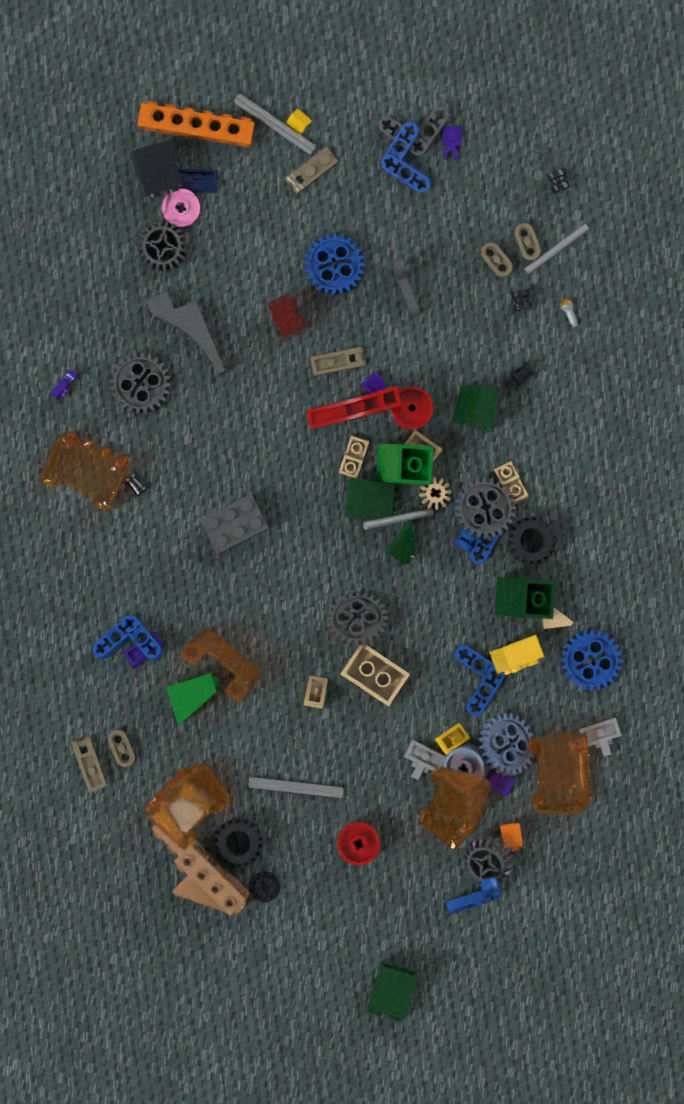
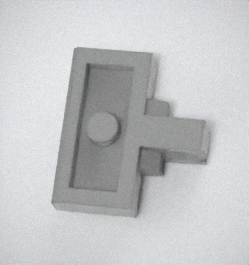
[579,717,622,757]
[404,739,447,780]

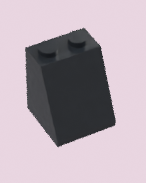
[130,140,183,199]

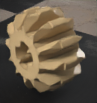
[419,477,452,510]

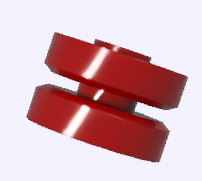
[391,387,433,431]
[337,821,380,865]

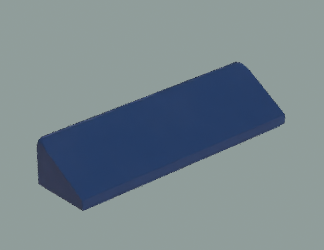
[178,168,218,193]

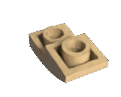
[339,434,370,479]
[494,461,529,506]

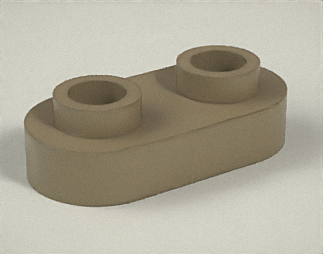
[514,223,541,261]
[481,243,512,278]
[108,730,135,767]

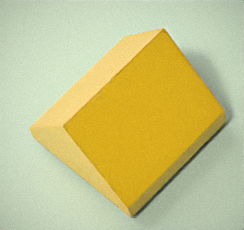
[286,109,312,135]

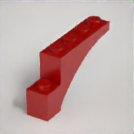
[306,386,403,429]

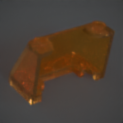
[528,733,591,816]
[418,766,492,850]

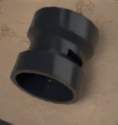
[546,169,570,194]
[511,289,532,312]

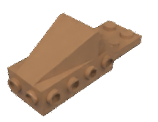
[152,818,250,916]

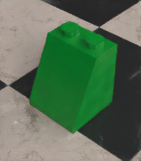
[376,444,434,485]
[166,673,220,724]

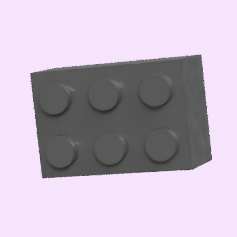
[200,494,269,555]

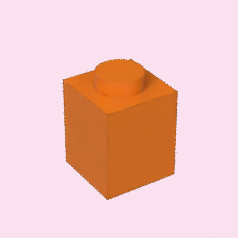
[499,822,523,851]

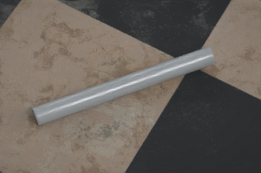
[524,224,589,275]
[363,508,434,530]

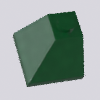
[385,520,416,566]

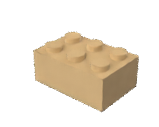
[341,645,410,706]

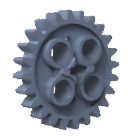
[479,713,536,776]

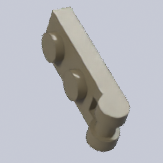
[285,146,338,195]
[310,347,366,376]
[71,735,108,792]

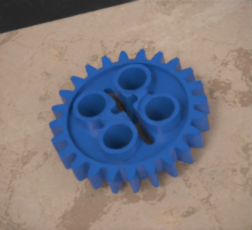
[303,233,365,296]
[560,629,623,691]

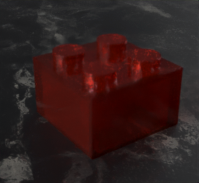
[267,294,306,342]

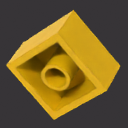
[489,635,544,675]

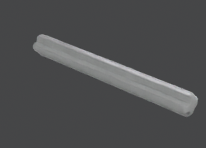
[234,94,316,154]
[249,777,344,798]

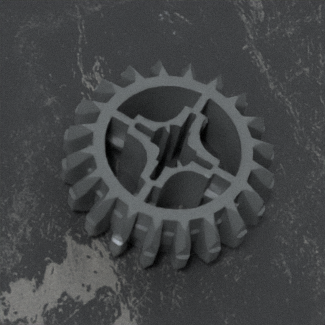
[137,221,188,273]
[462,835,515,884]

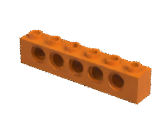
[137,101,255,148]

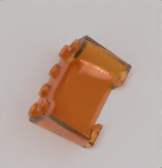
[39,431,132,513]
[178,628,261,703]
[143,763,232,848]

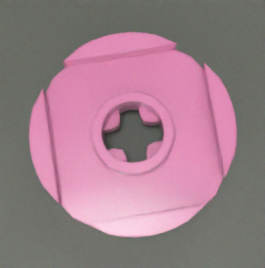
[162,189,200,228]

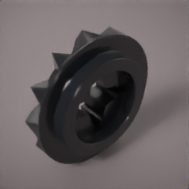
[250,871,280,902]

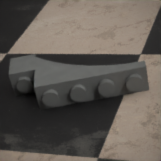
[146,292,227,375]

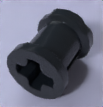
[509,361,535,386]
[123,472,148,498]

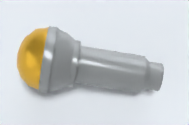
[560,299,578,327]

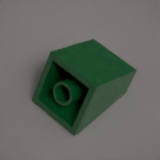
[452,385,501,432]
[345,478,398,521]
[495,577,556,619]
[367,962,418,1021]

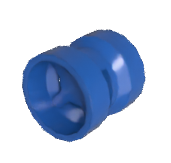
[454,527,477,553]

